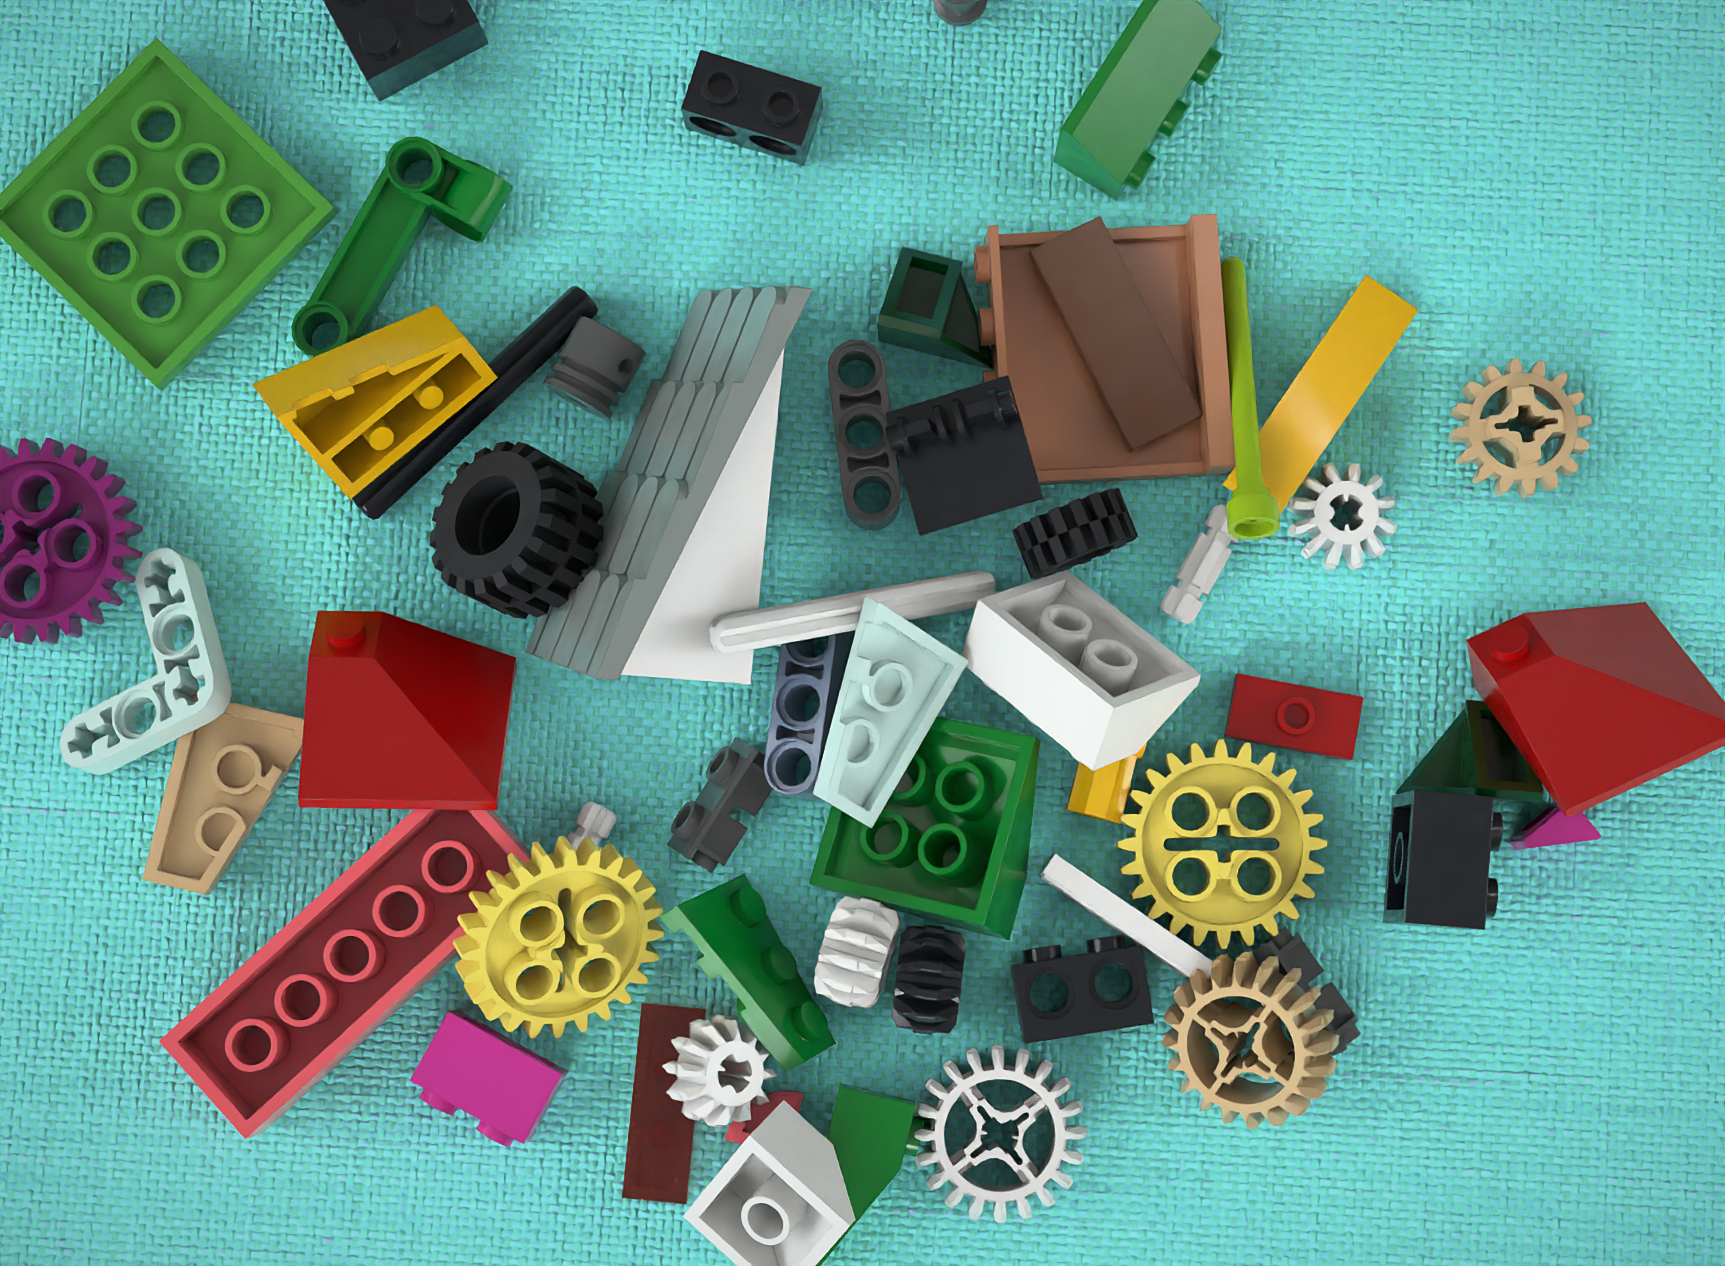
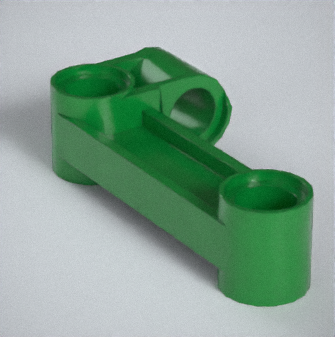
[291,136,513,359]

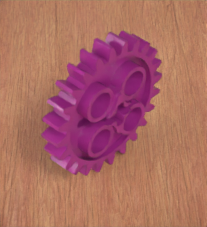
[0,438,143,645]

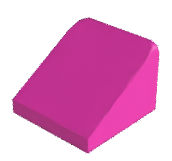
[1509,802,1601,850]

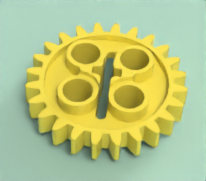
[1115,739,1327,949]
[453,836,665,1039]

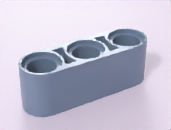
[764,630,855,801]

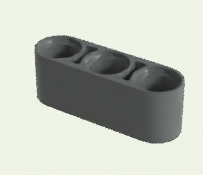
[828,340,901,531]

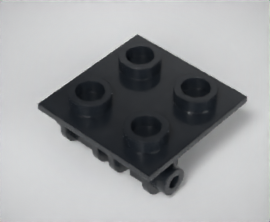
[885,375,1044,536]

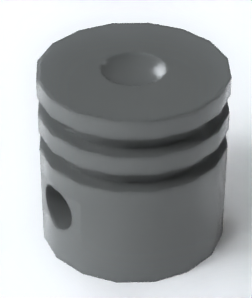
[543,316,646,420]

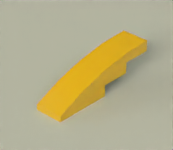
[1222,275,1419,515]

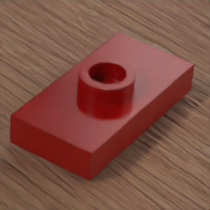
[1224,673,1363,761]

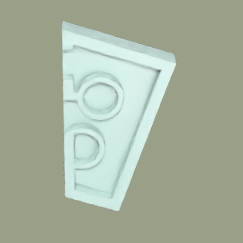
[813,596,969,828]

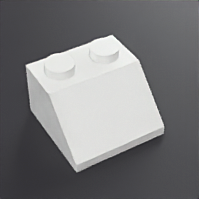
[683,1100,856,1266]

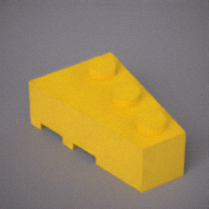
[252,304,498,499]

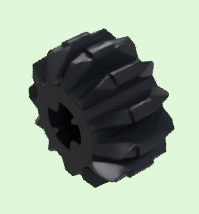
[891,924,966,1035]

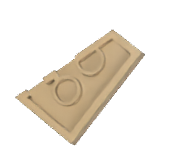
[142,694,304,895]

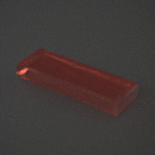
[622,1002,707,1204]

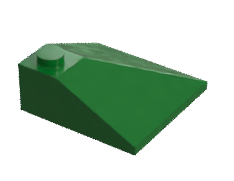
[809,717,1040,940]

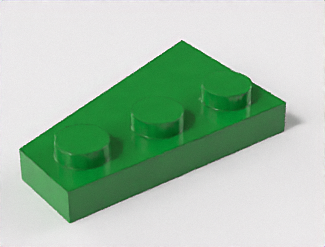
[659,873,836,1072]

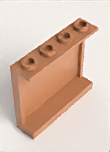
[974,214,1235,485]

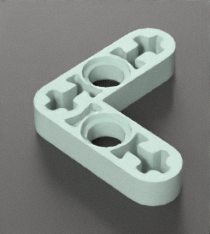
[60,547,232,775]

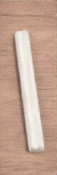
[709,570,996,654]

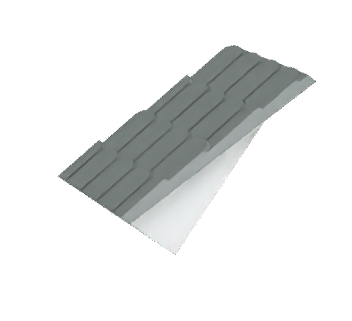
[525,285,813,684]

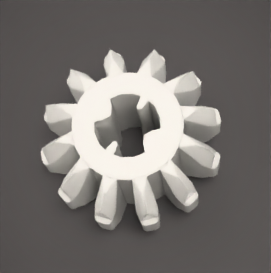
[1287,463,1397,571]
[814,896,901,1009]
[662,1014,778,1128]

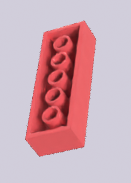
[159,809,531,1139]

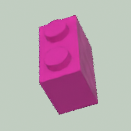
[410,1009,569,1147]

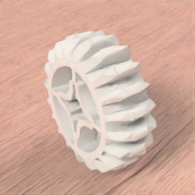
[914,1044,1087,1223]

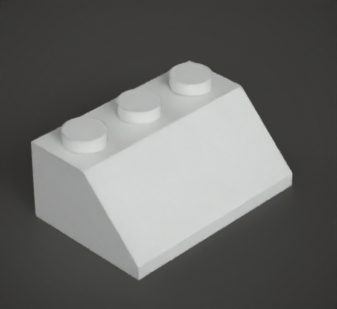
[961,570,1202,771]

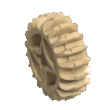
[1161,951,1340,1130]

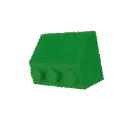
[1053,0,1223,201]

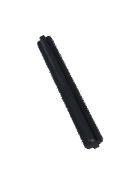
[352,286,598,520]

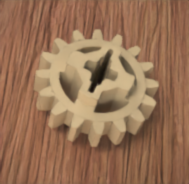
[1448,358,1592,499]

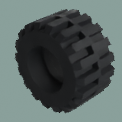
[430,441,604,619]

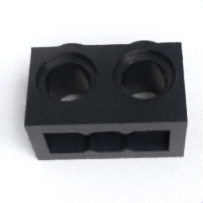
[681,50,823,166]
[1010,934,1154,1044]

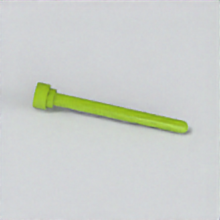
[1221,256,1280,540]

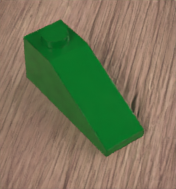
[816,1083,925,1266]

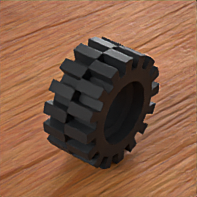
[1012,488,1138,579]

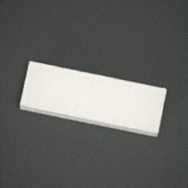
[1039,854,1212,980]

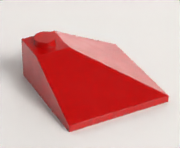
[1466,602,1725,818]
[298,610,517,810]

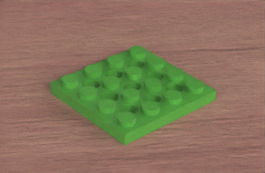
[0,37,338,391]

